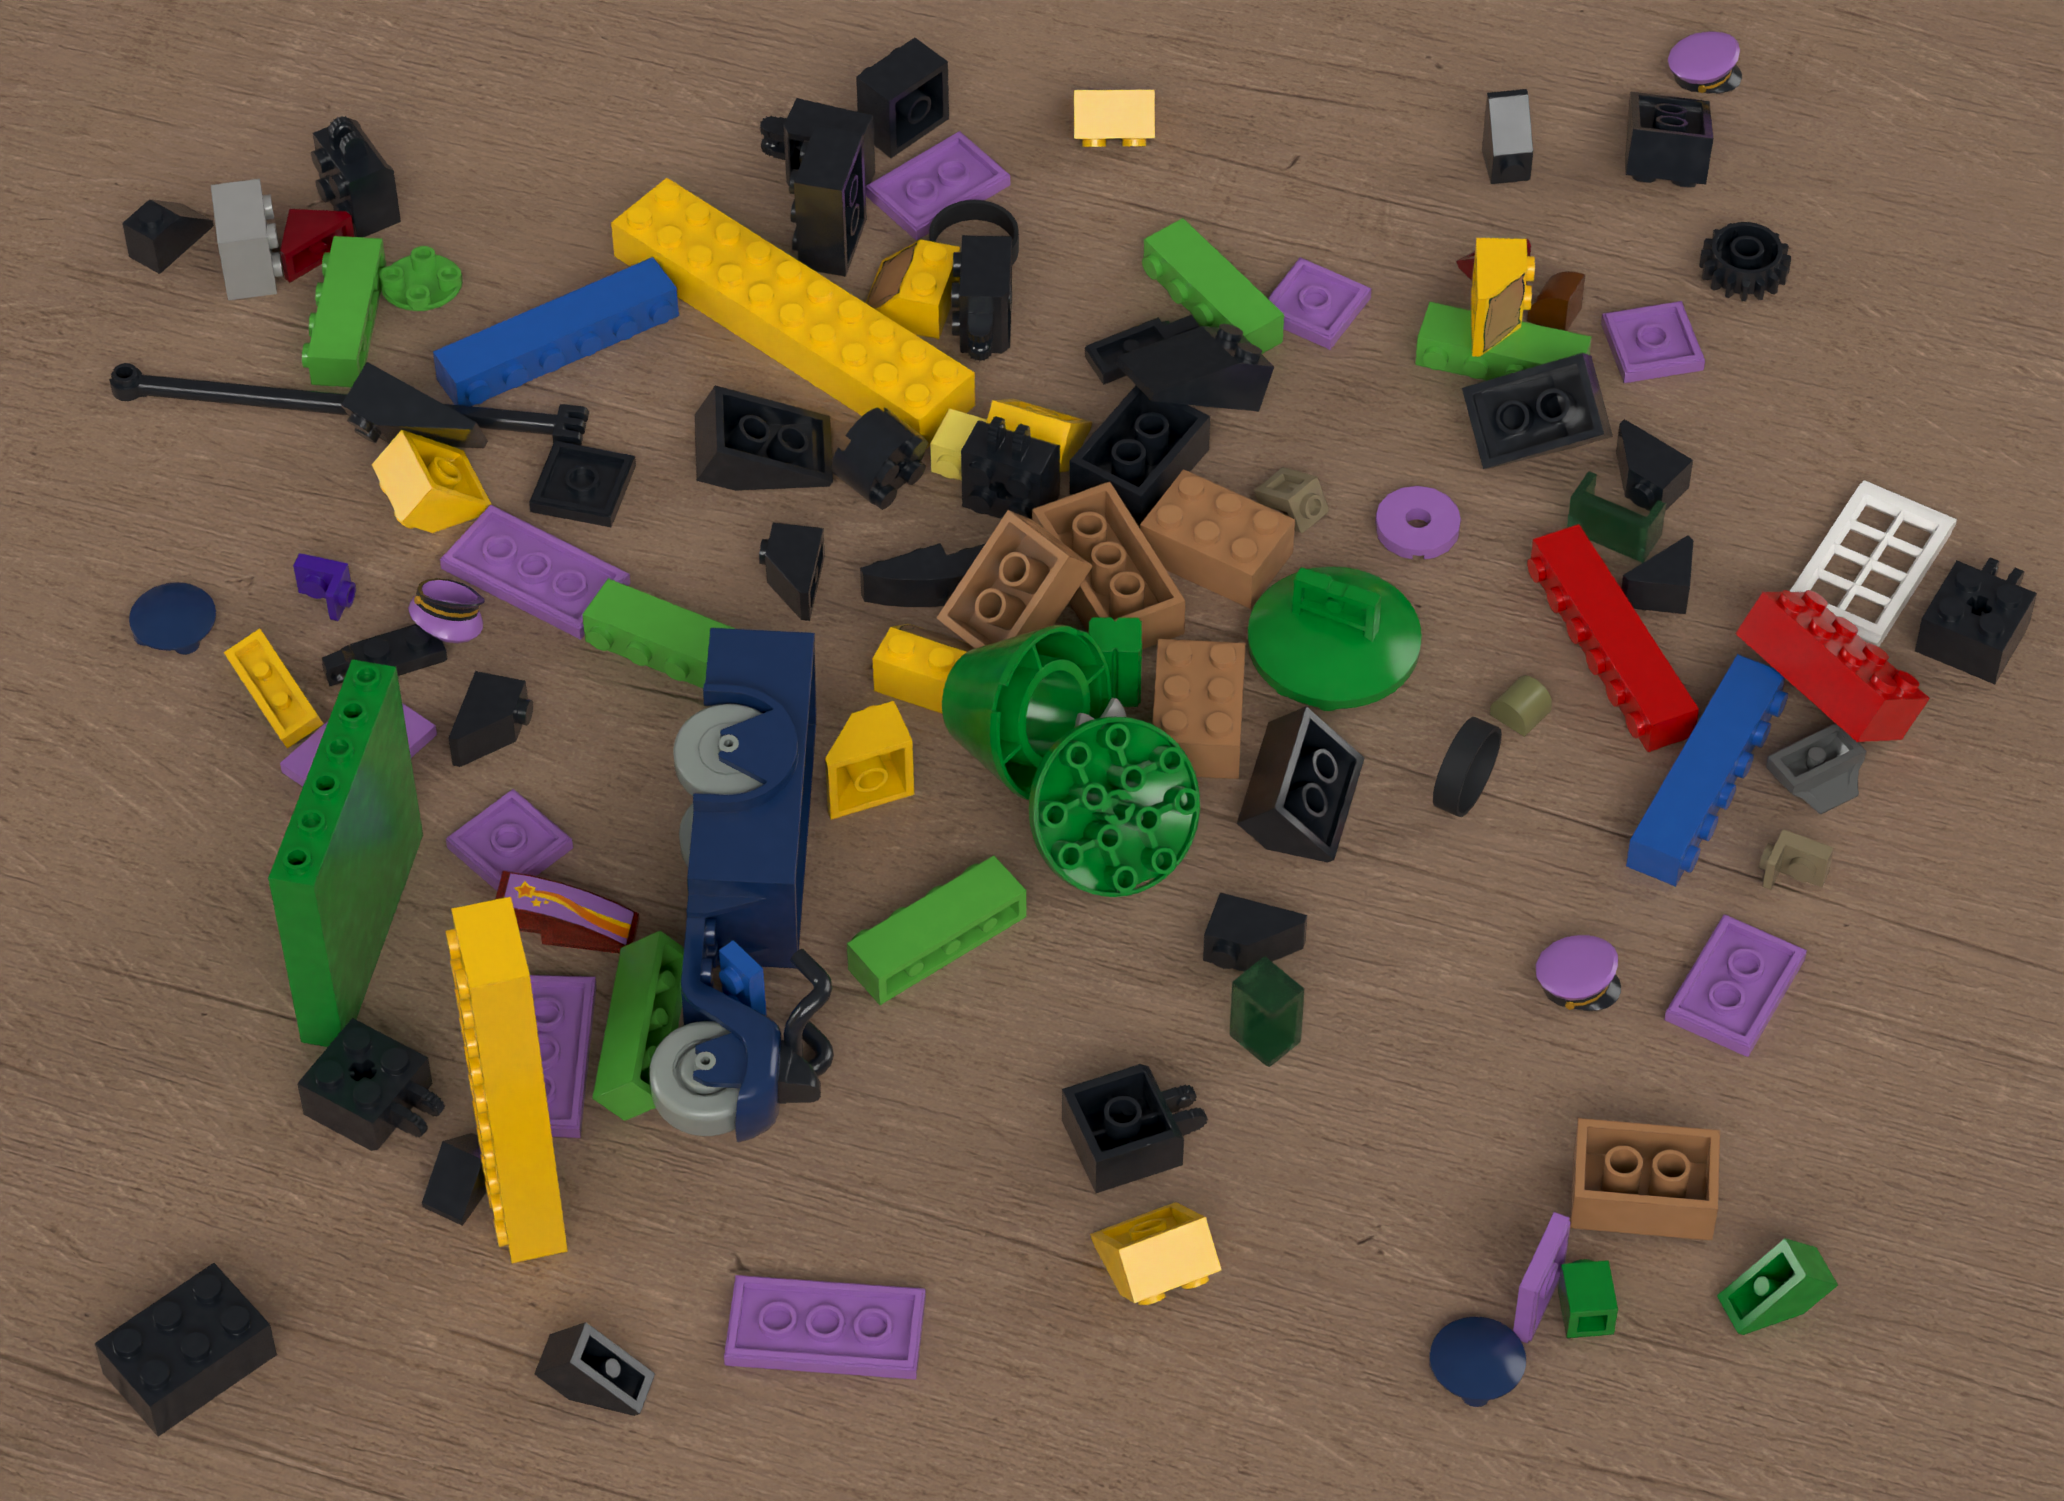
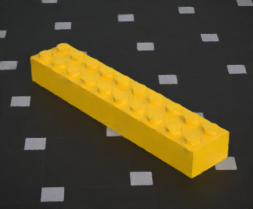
[611,178,975,449]
[445,897,568,1263]

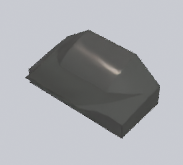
[1766,723,1866,814]

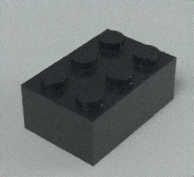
[789,125,867,277]
[1069,385,1210,528]
[94,1263,277,1437]

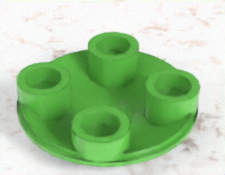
[379,246,463,311]

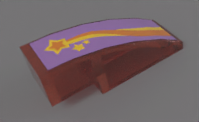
[495,871,640,954]

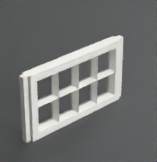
[1790,480,1957,647]

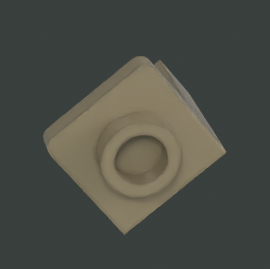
[1254,467,1329,533]
[1759,829,1834,890]

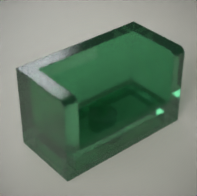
[1567,471,1666,563]
[1230,956,1305,1067]

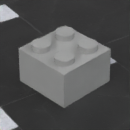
[211,179,283,301]

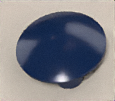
[129,582,216,655]
[1429,1317,1526,1407]

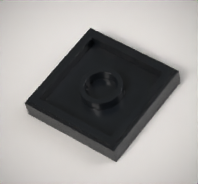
[529,441,636,528]

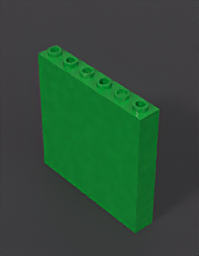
[268,660,423,1047]

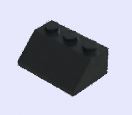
[1237,706,1365,863]

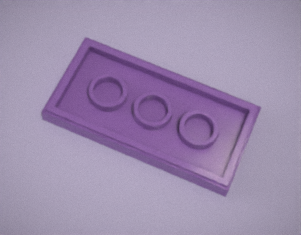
[440,504,630,640]
[530,975,596,1138]
[724,1275,926,1379]

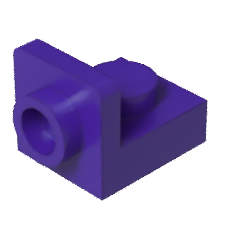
[293,553,356,621]

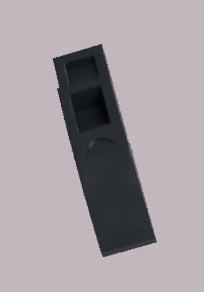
[860,543,986,607]

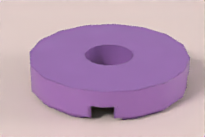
[1375,486,1461,559]

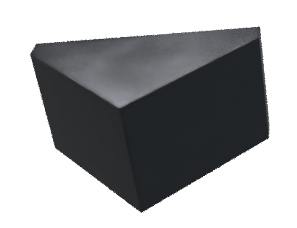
[1621,535,1694,614]
[422,1133,486,1226]

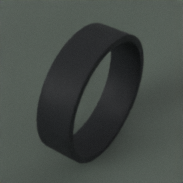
[929,200,1019,266]
[1433,717,1502,817]

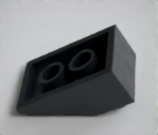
[1625,91,1714,188]
[1116,324,1274,412]
[1462,353,1613,469]
[341,362,488,449]
[695,385,833,491]

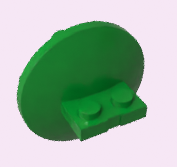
[1247,567,1422,711]
[1029,716,1200,897]

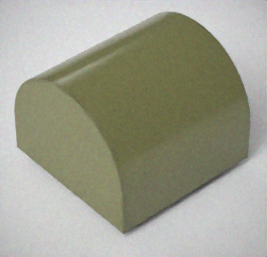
[1490,675,1552,737]

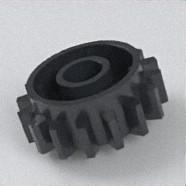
[1699,222,1791,301]

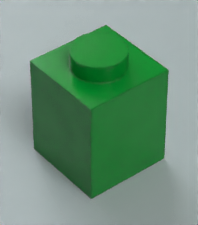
[1558,1259,1618,1338]

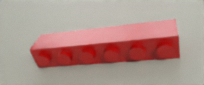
[1527,524,1699,752]

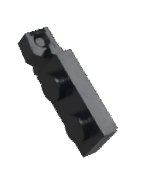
[1085,315,1199,385]
[322,624,447,686]

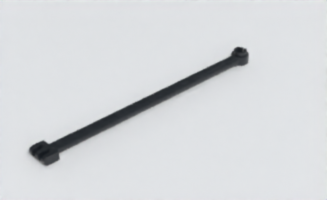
[109,363,589,445]

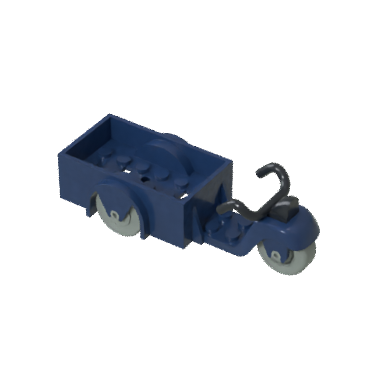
[649,628,834,1143]

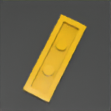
[223,628,324,749]

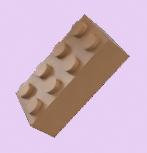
[1032,482,1186,649]

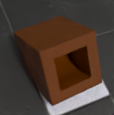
[1527,271,1585,331]

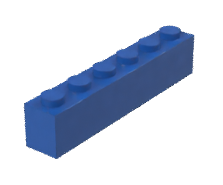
[433,257,679,406]
[1626,654,1788,887]

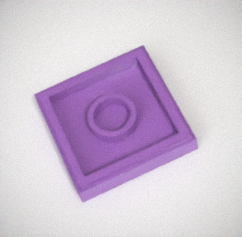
[1268,257,1371,350]
[1601,301,1705,383]
[446,789,573,897]
[1513,1212,1571,1344]

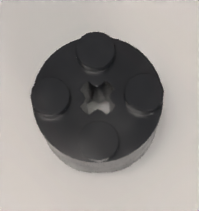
[832,407,928,510]

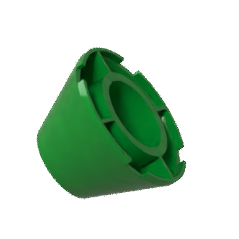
[942,625,1112,800]

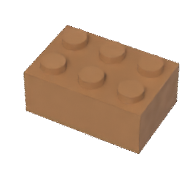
[1140,469,1295,609]
[937,510,1093,648]
[1152,639,1246,779]
[1570,1118,1720,1241]

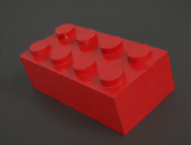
[1735,590,1930,742]

